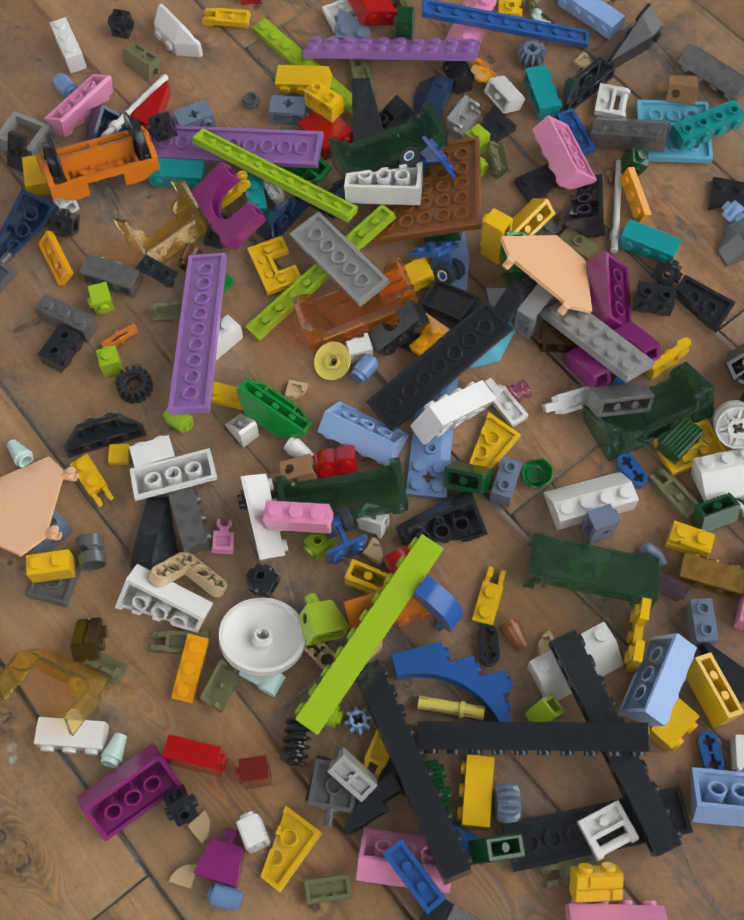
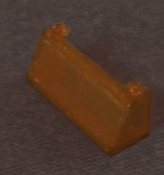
[292,257,418,355]

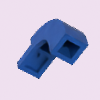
[412,575,464,633]

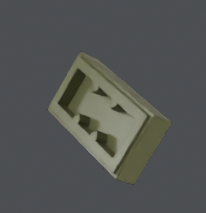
[559,227,599,261]
[303,873,353,905]

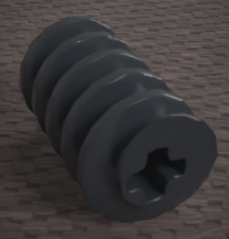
[280,717,311,767]

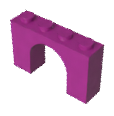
[191,162,267,250]
[566,321,660,388]

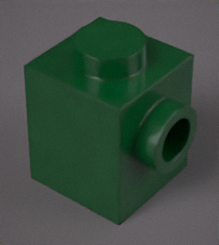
[621,146,649,176]

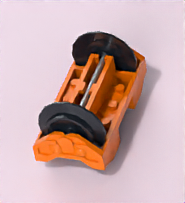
[36,112,160,201]

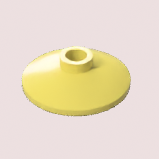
[314,342,351,380]

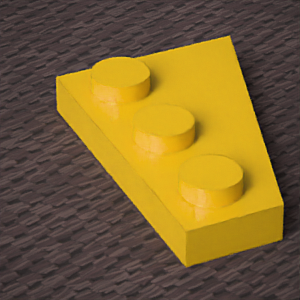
[469,412,521,469]
[261,805,322,892]

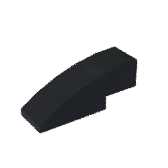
[344,773,404,835]

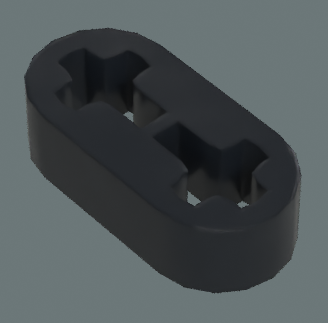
[477,624,500,667]

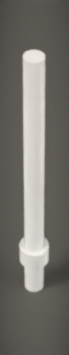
[101,74,169,136]
[609,160,622,253]

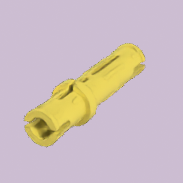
[418,695,485,720]

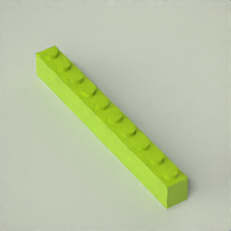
[294,534,444,736]

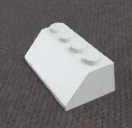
[130,448,218,501]
[690,448,744,502]
[543,471,639,530]
[241,474,289,562]
[527,622,624,701]

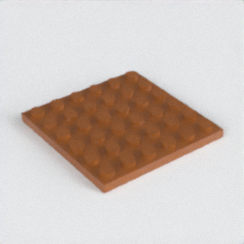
[370,136,481,245]

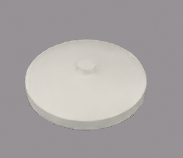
[219,598,306,677]

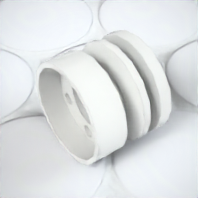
[712,400,744,449]

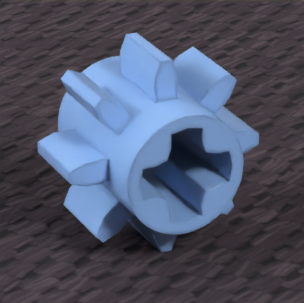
[721,200,744,223]
[344,706,372,736]

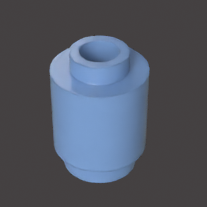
[53,73,78,98]
[350,354,379,384]
[207,881,244,912]

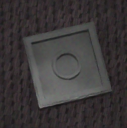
[26,565,81,607]

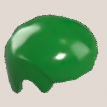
[521,458,554,489]

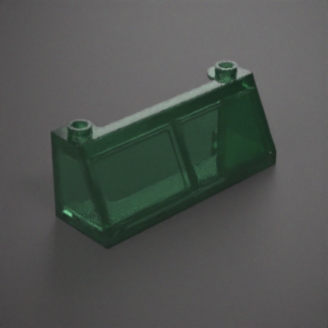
[328,102,448,182]
[582,362,714,461]
[276,457,408,519]
[523,533,659,611]

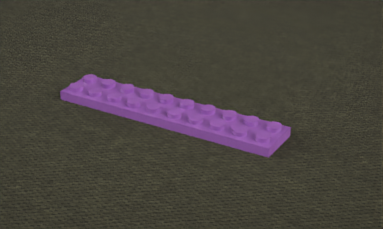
[303,36,480,61]
[144,125,324,168]
[168,253,227,415]

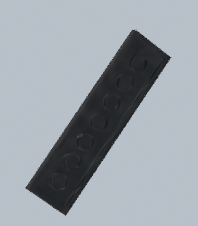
[366,300,513,433]
[502,786,693,873]

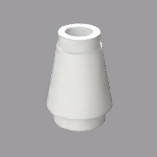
[284,437,314,458]

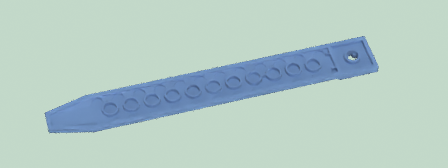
[406,231,470,501]

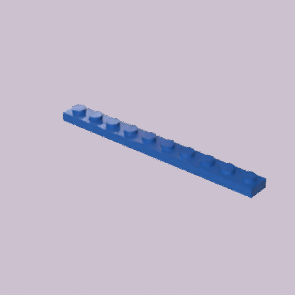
[421,0,589,48]

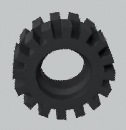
[115,365,153,404]

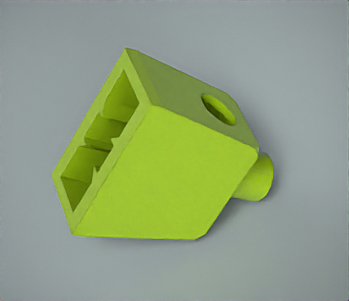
[299,593,350,646]

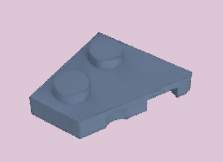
[335,8,370,39]

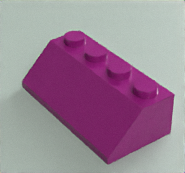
[587,252,632,330]
[76,742,181,842]

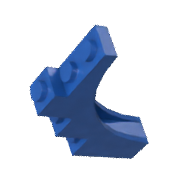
[391,641,515,722]

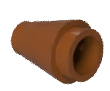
[500,617,528,651]

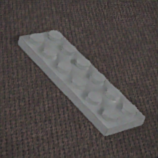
[290,211,390,307]
[540,301,655,382]

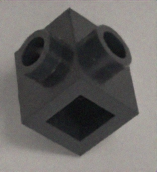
[108,9,134,39]
[147,111,178,142]
[49,208,80,237]
[651,257,683,286]
[246,563,281,598]
[163,784,199,827]

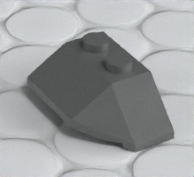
[717,219,744,267]

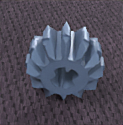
[516,39,546,68]
[493,782,521,823]

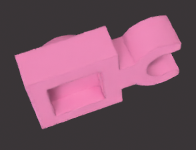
[211,519,234,555]

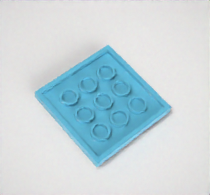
[636,99,713,164]

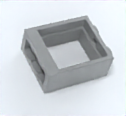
[0,111,55,157]
[514,284,557,339]

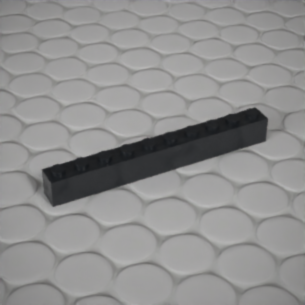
[548,630,683,857]
[356,659,473,885]
[418,721,651,756]

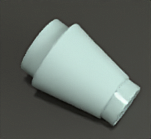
[6,439,33,468]
[100,732,127,768]

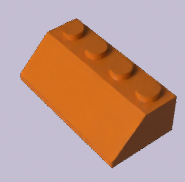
[344,577,432,631]

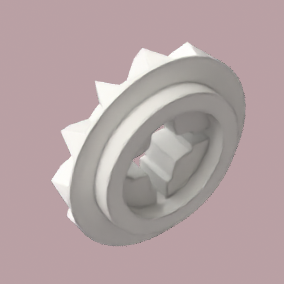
[263,180,285,204]

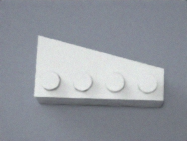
[344,162,423,205]
[410,380,496,445]
[115,564,213,633]

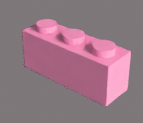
[263,500,334,534]

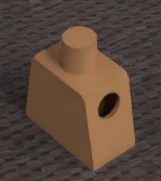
[656,75,698,105]
[271,454,321,491]

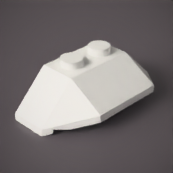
[154,3,203,57]

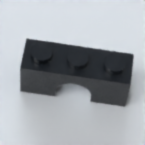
[368,300,430,356]

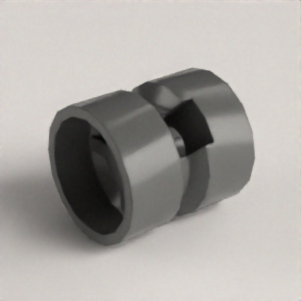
[76,533,107,571]

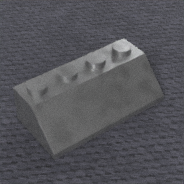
[678,43,744,100]
[591,116,671,152]

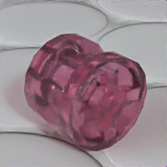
[508,379,531,403]

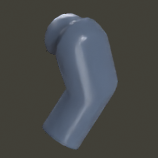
[639,542,668,568]

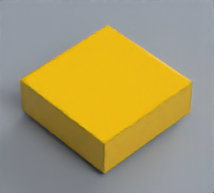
[108,444,130,465]

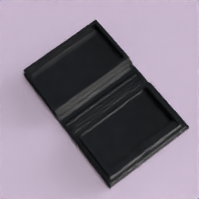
[399,279,480,356]

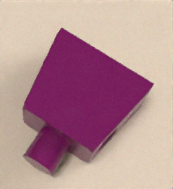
[194,828,245,888]

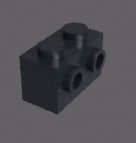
[442,61,473,95]
[632,281,677,316]
[38,324,83,373]

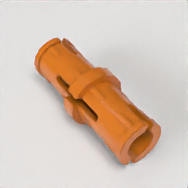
[100,322,140,347]

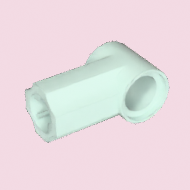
[239,671,286,697]

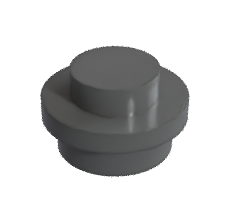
[242,92,260,109]

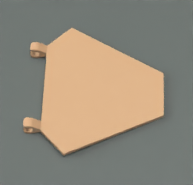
[500,235,592,316]
[0,456,79,557]

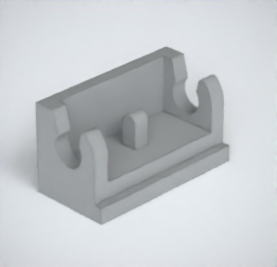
[445,95,481,138]
[327,747,377,802]

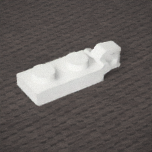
[485,378,529,428]
[542,385,590,415]

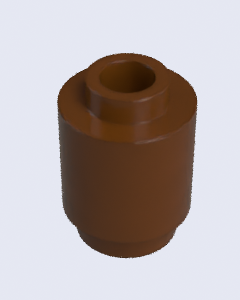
[179,243,202,272]

